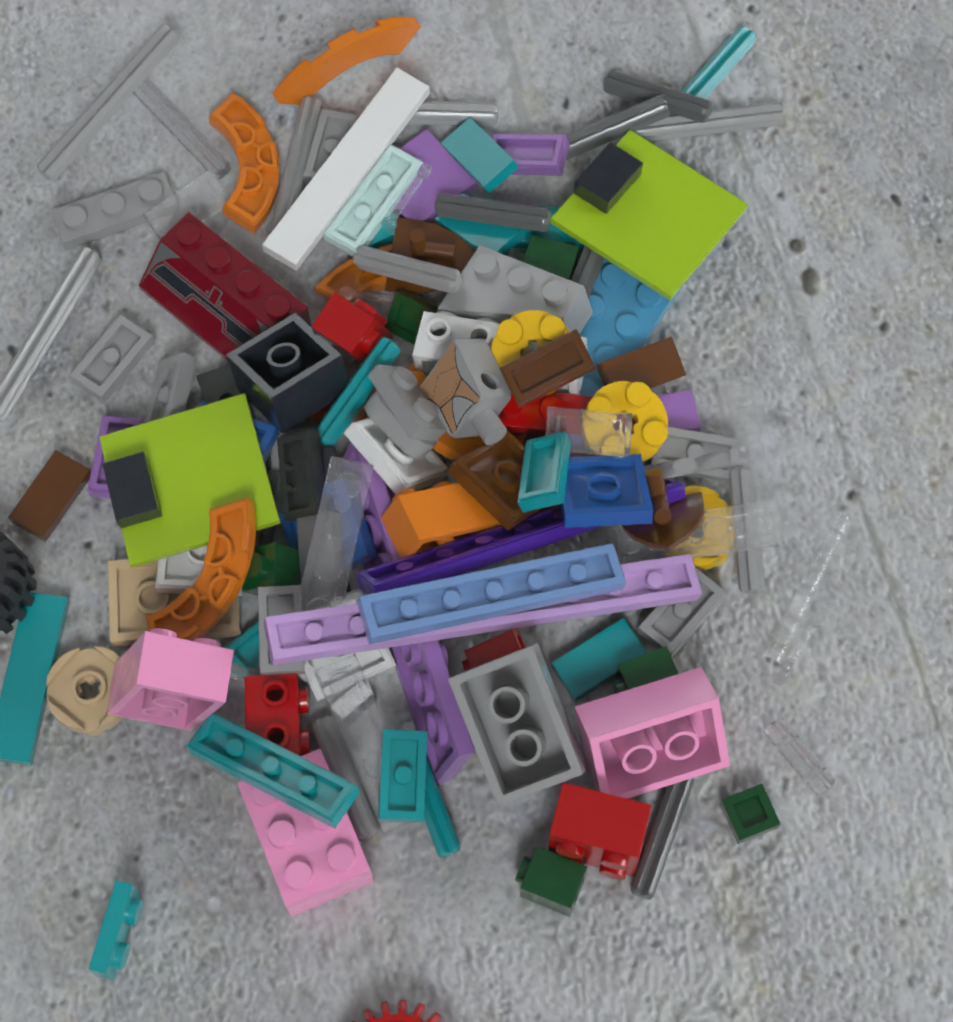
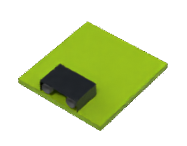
[551,130,748,301]
[99,393,281,568]

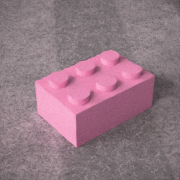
[106,628,234,731]
[574,667,730,799]
[237,748,374,917]

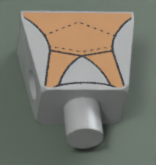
[419,339,511,445]

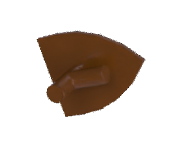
[385,218,475,293]
[621,468,704,551]

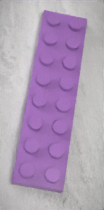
[339,442,475,785]

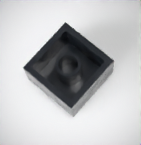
[226,313,349,433]

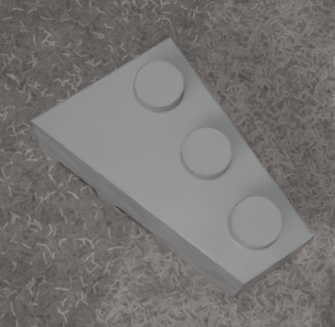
[437,246,593,334]

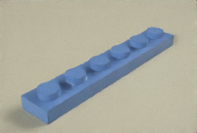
[357,543,626,644]

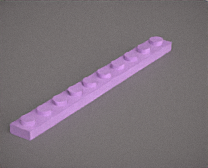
[263,554,702,666]

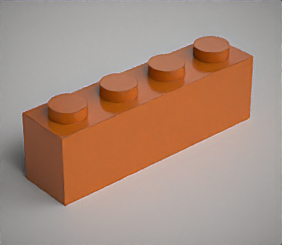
[381,481,558,558]

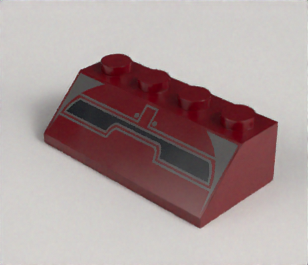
[138,212,312,361]

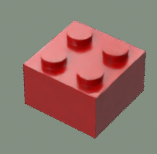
[548,782,652,880]

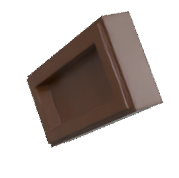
[499,329,596,408]
[596,336,686,389]
[8,450,91,542]

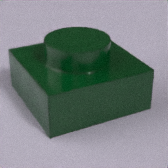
[384,290,438,345]
[720,783,780,844]

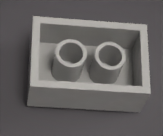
[448,643,587,807]

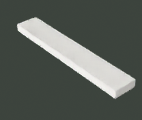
[262,68,430,271]

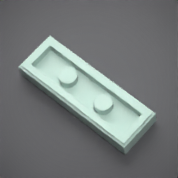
[323,144,424,257]

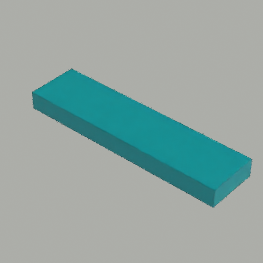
[0,592,70,766]
[186,713,360,829]

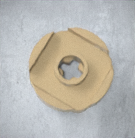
[46,646,123,736]

